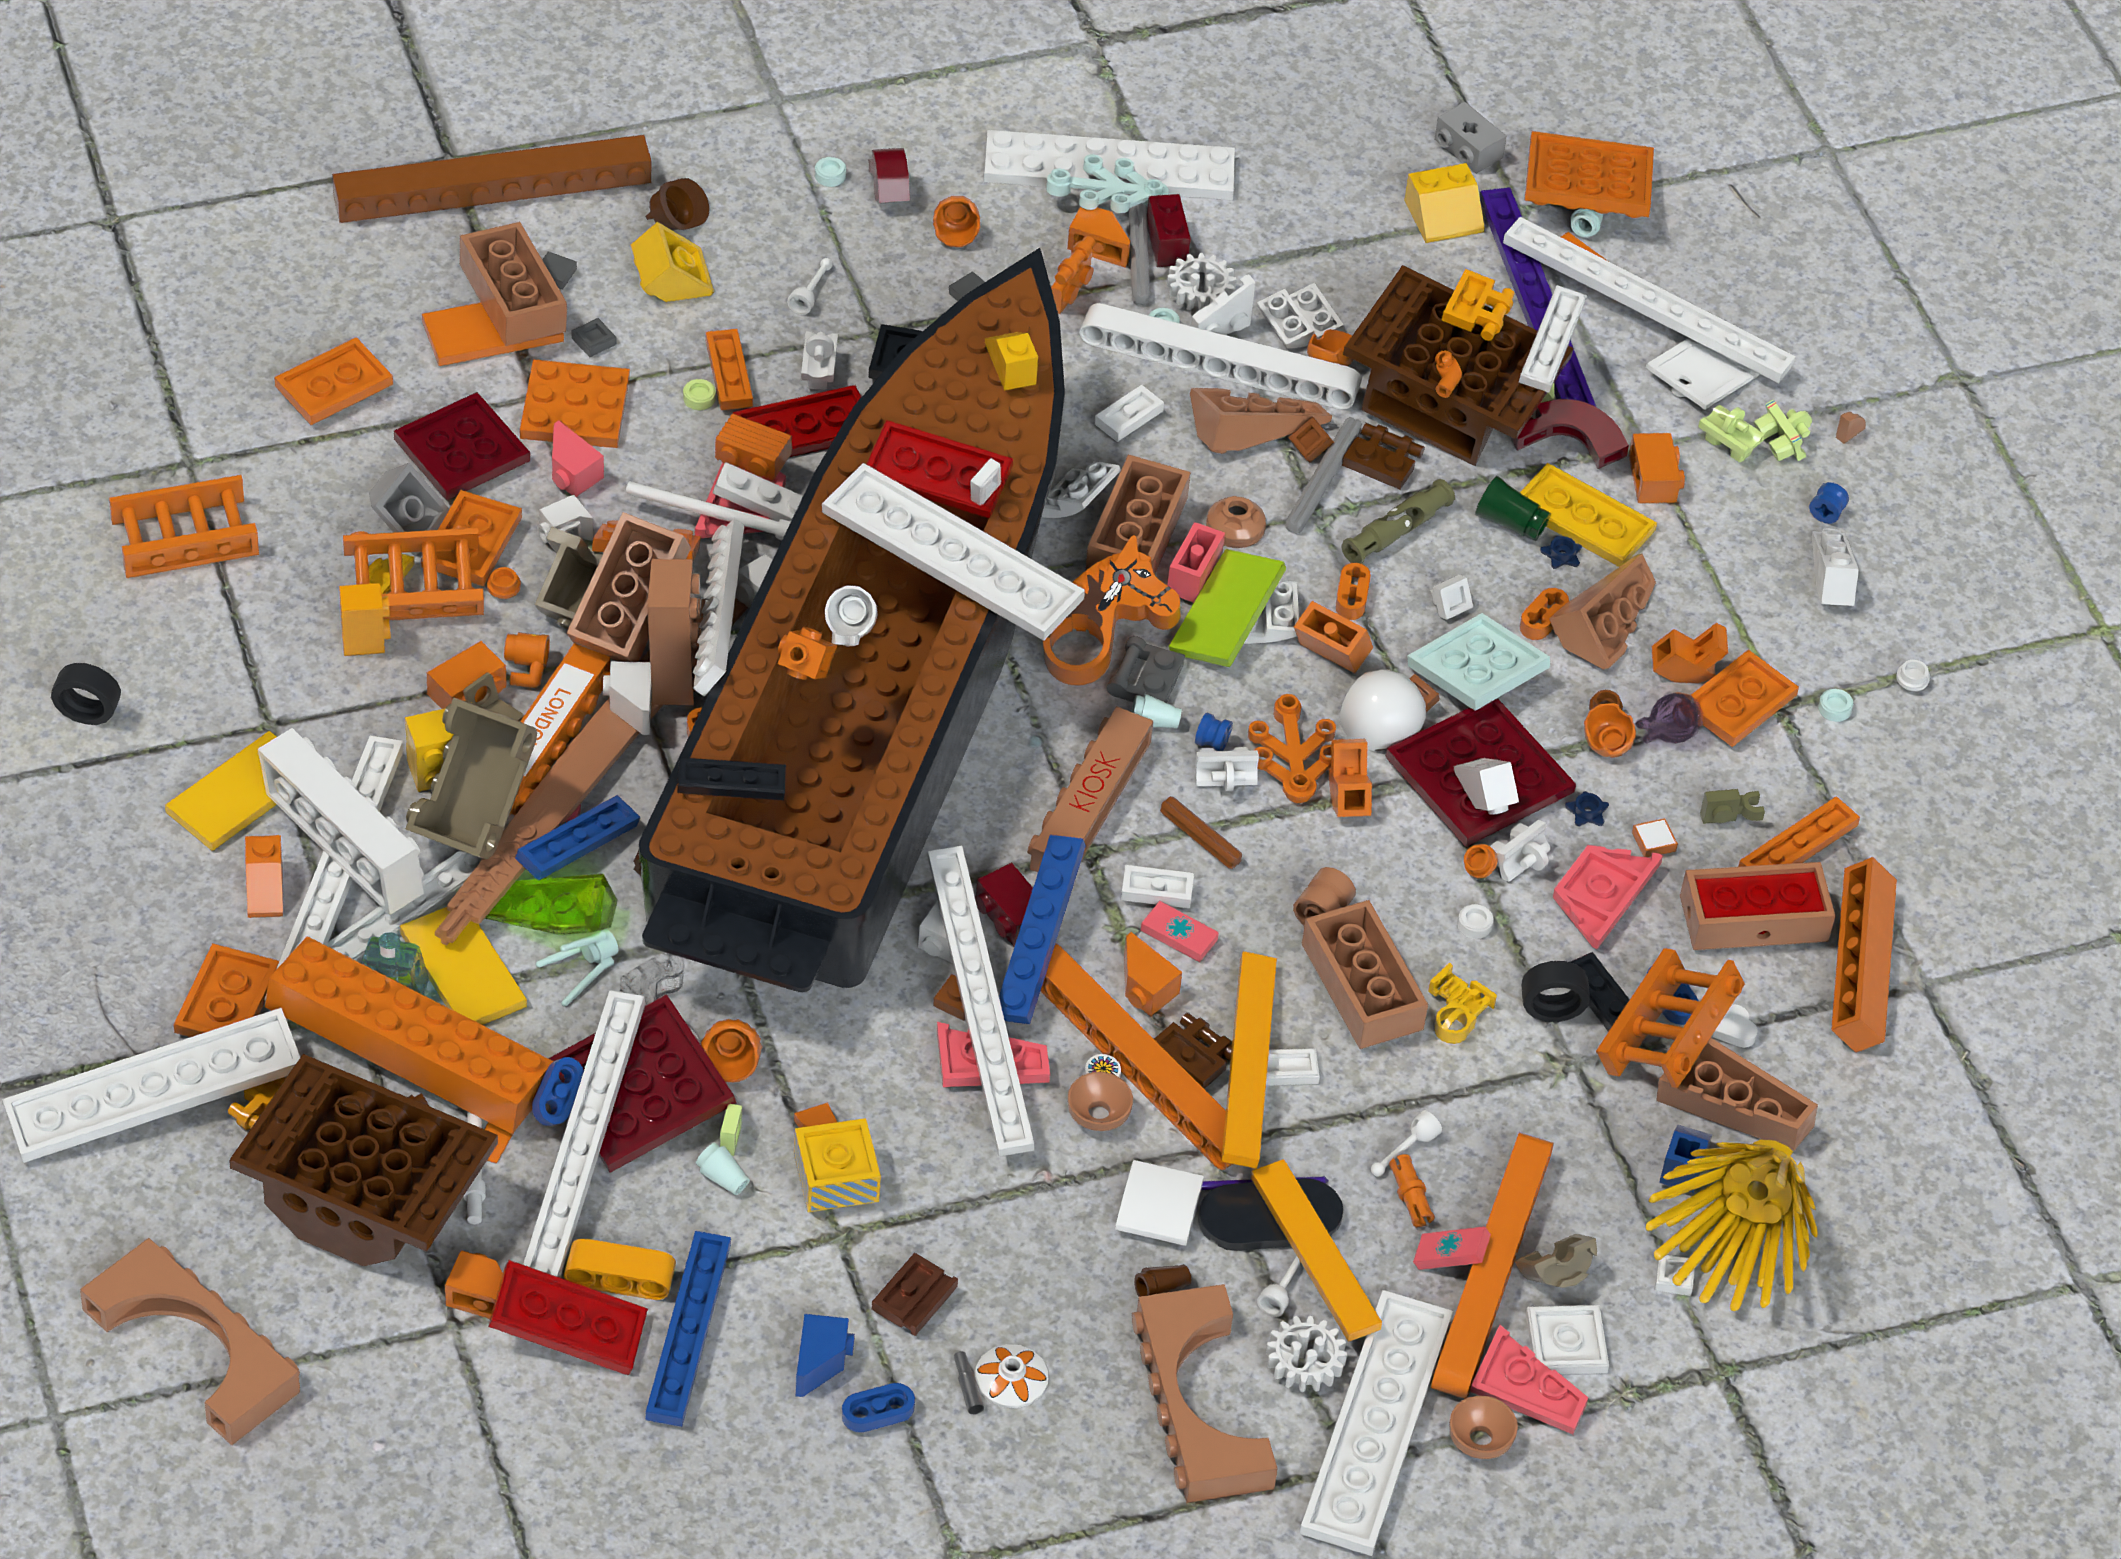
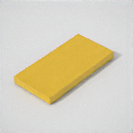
[1520,463,1657,567]
[165,731,277,851]
[400,907,527,1025]

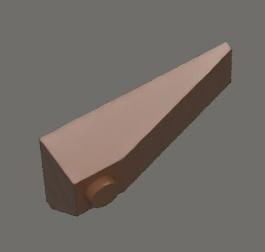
[1190,388,1332,454]

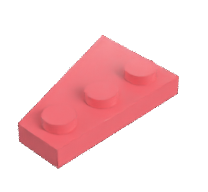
[937,1022,1050,1087]
[1470,1325,1588,1434]

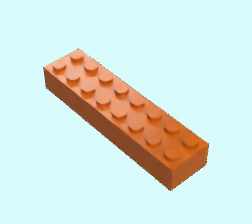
[265,936,554,1134]

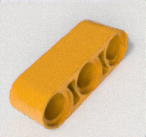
[564,1239,676,1300]

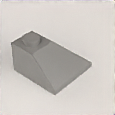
[369,463,449,556]

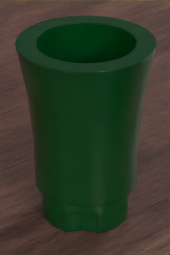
[1475,476,1551,541]

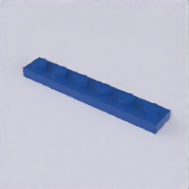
[999,835,1086,1024]
[645,1231,731,1427]

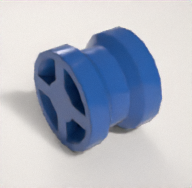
[1809,482,1849,524]
[1195,712,1233,751]

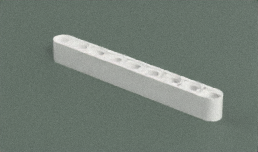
[1079,303,1362,409]

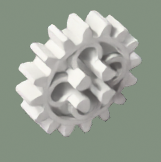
[1167,253,1236,310]
[1266,1316,1347,1392]

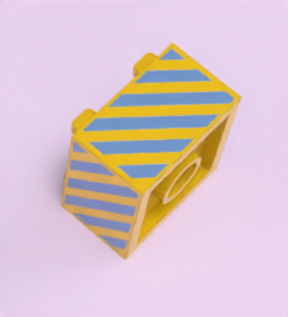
[794,1118,881,1212]

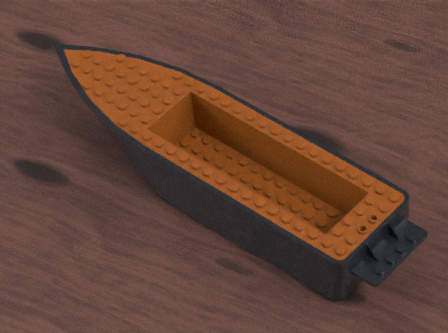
[639,248,1065,993]

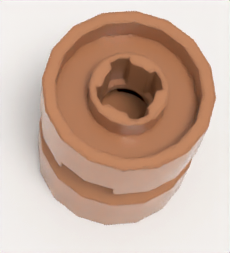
[1293,867,1356,926]

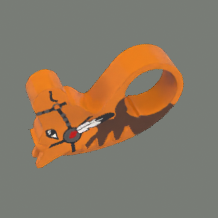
[1043,535,1180,686]

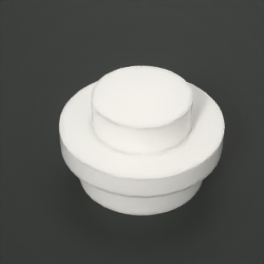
[1896,660,1930,691]

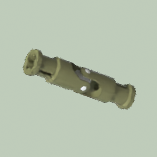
[1341,479,1455,564]

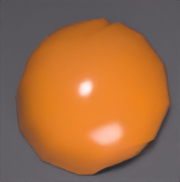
[933,196,980,247]
[1307,329,1353,366]
[1584,703,1636,758]

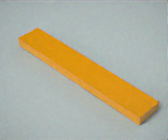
[1251,1159,1382,1342]

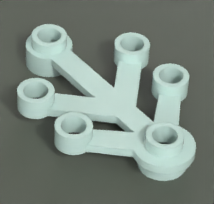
[1046,154,1169,213]

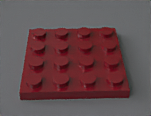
[1385,698,1576,847]
[548,994,737,1173]

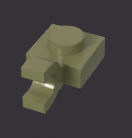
[1700,789,1765,824]

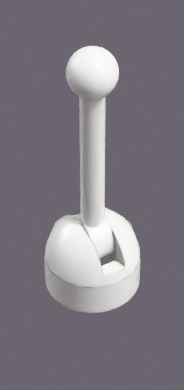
[787,258,833,315]
[1371,1110,1442,1177]
[1257,1256,1301,1317]

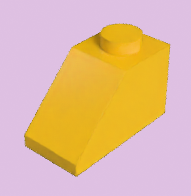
[985,332,1038,391]

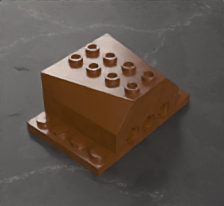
[1343,265,1574,466]
[229,1054,498,1267]

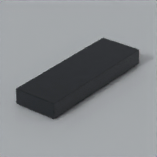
[677,757,786,801]
[1570,952,1630,1032]

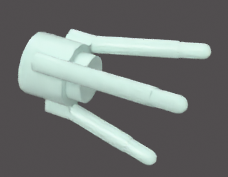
[536,929,618,1006]

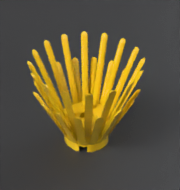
[1646,1139,1818,1311]

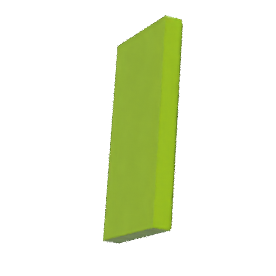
[1169,549,1286,667]

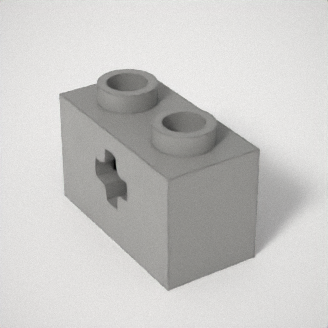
[1434,102,1507,174]

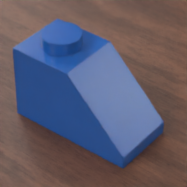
[795,1314,855,1397]

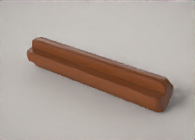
[1160,796,1243,869]

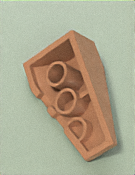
[1549,554,1656,670]

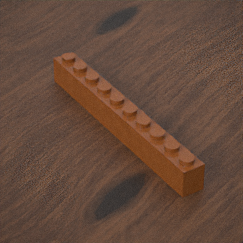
[332,135,652,223]

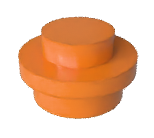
[487,567,521,599]
[1464,844,1498,878]

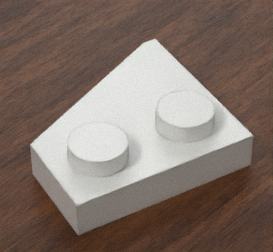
[1191,274,1256,335]

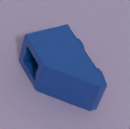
[1659,1125,1712,1193]

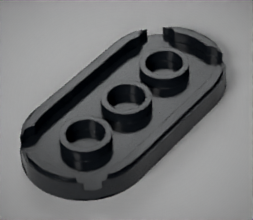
[1198,1178,1343,1251]

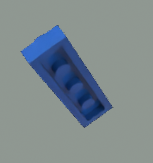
[515,795,640,881]

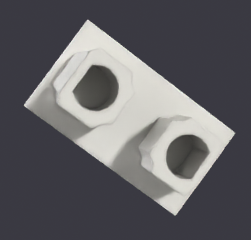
[801,331,838,390]
[1195,747,1259,791]
[1490,820,1550,882]

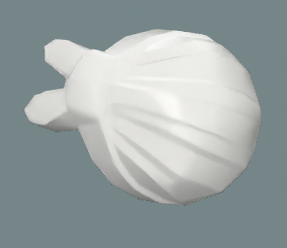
[825,586,878,647]

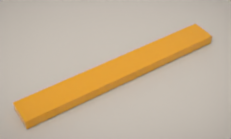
[1221,951,1277,1169]

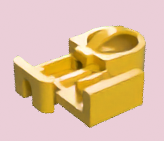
[1428,963,1497,1044]

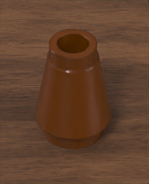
[1134,1264,1192,1297]

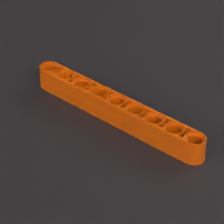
[1041,943,1233,1170]
[1431,1132,1554,1399]

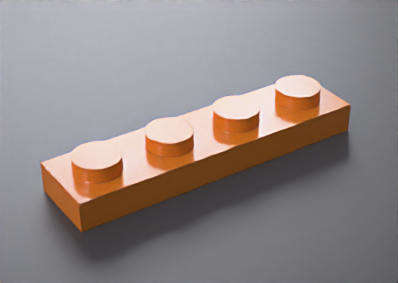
[1738,796,1860,867]

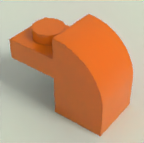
[1652,622,1728,683]
[1329,738,1372,817]

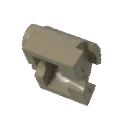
[1514,1234,1597,1288]

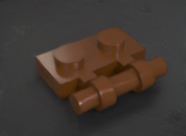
[1342,423,1425,490]
[1154,1012,1232,1089]

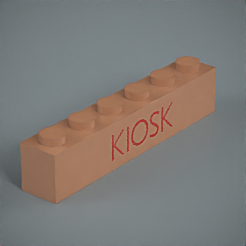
[1027,706,1153,872]

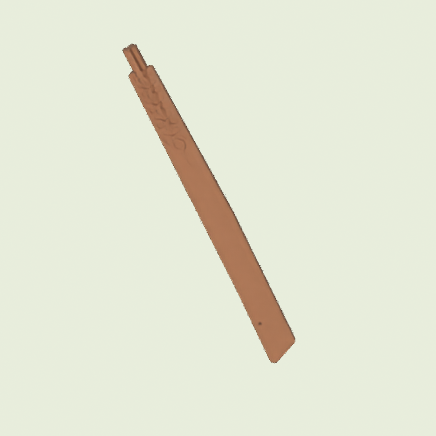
[435,598,748,945]

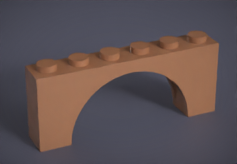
[80,1238,300,1445]
[1132,1284,1278,1503]

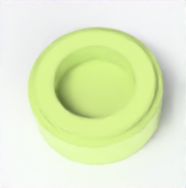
[683,379,716,410]

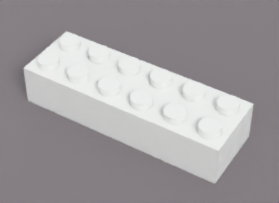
[258,728,424,915]

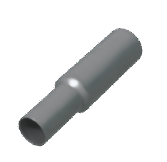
[954,1351,984,1414]

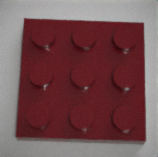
[394,392,530,501]

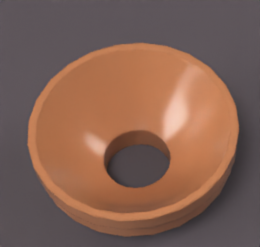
[1206,496,1266,548]
[1067,1072,1133,1131]
[1449,1396,1518,1459]

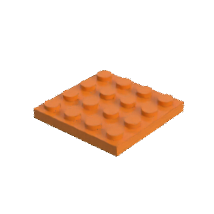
[1524,131,1654,218]

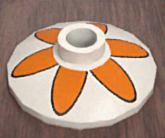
[975,1344,1048,1409]

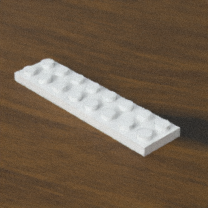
[984,130,1235,200]
[822,463,1085,641]
[2,1008,300,1163]
[1300,1290,1453,1556]

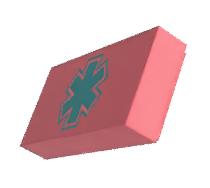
[1140,901,1219,962]
[1413,1226,1491,1270]

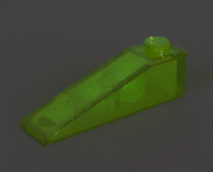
[485,874,618,935]

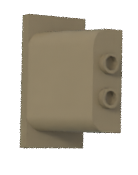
[534,527,603,630]

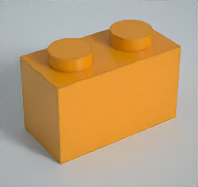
[339,583,391,656]

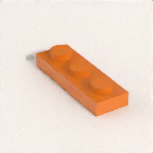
[705,329,753,410]

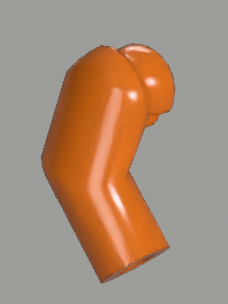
[1435,350,1462,398]

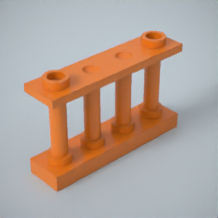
[109,475,259,578]
[343,526,484,620]
[1596,948,1745,1088]

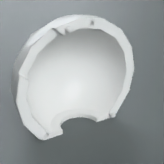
[1340,670,1426,751]

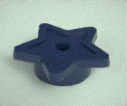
[1540,535,1582,569]
[1565,791,1609,826]

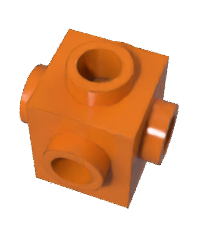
[777,627,837,680]

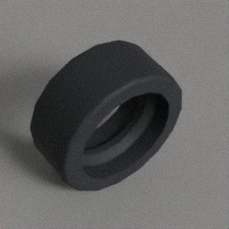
[51,663,121,725]
[1521,961,1590,1022]

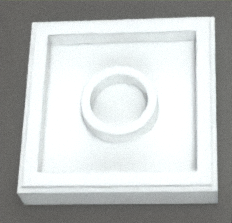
[1526,1305,1609,1375]

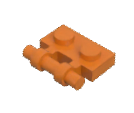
[1051,236,1096,314]

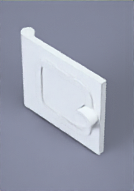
[1646,338,1760,409]

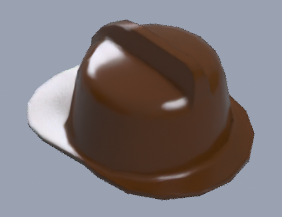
[645,178,710,231]

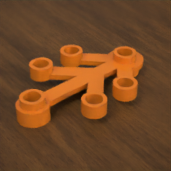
[1248,694,1336,803]

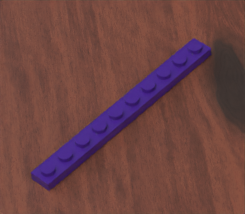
[1480,187,1596,407]

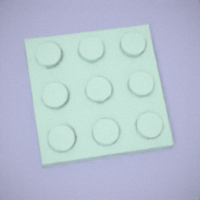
[1407,613,1550,711]

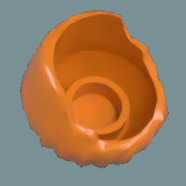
[701,1019,763,1083]

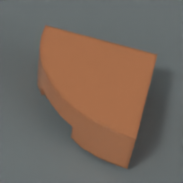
[1836,412,1866,444]

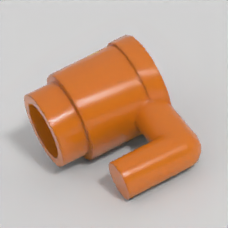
[504,632,550,688]

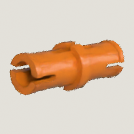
[1389,1154,1435,1227]

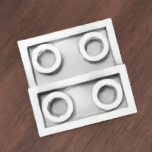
[1257,283,1345,349]
[1042,461,1121,518]
[1244,580,1299,644]
[1115,1160,1204,1246]

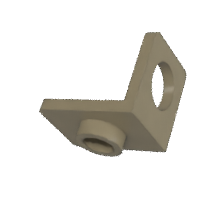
[463,672,524,721]

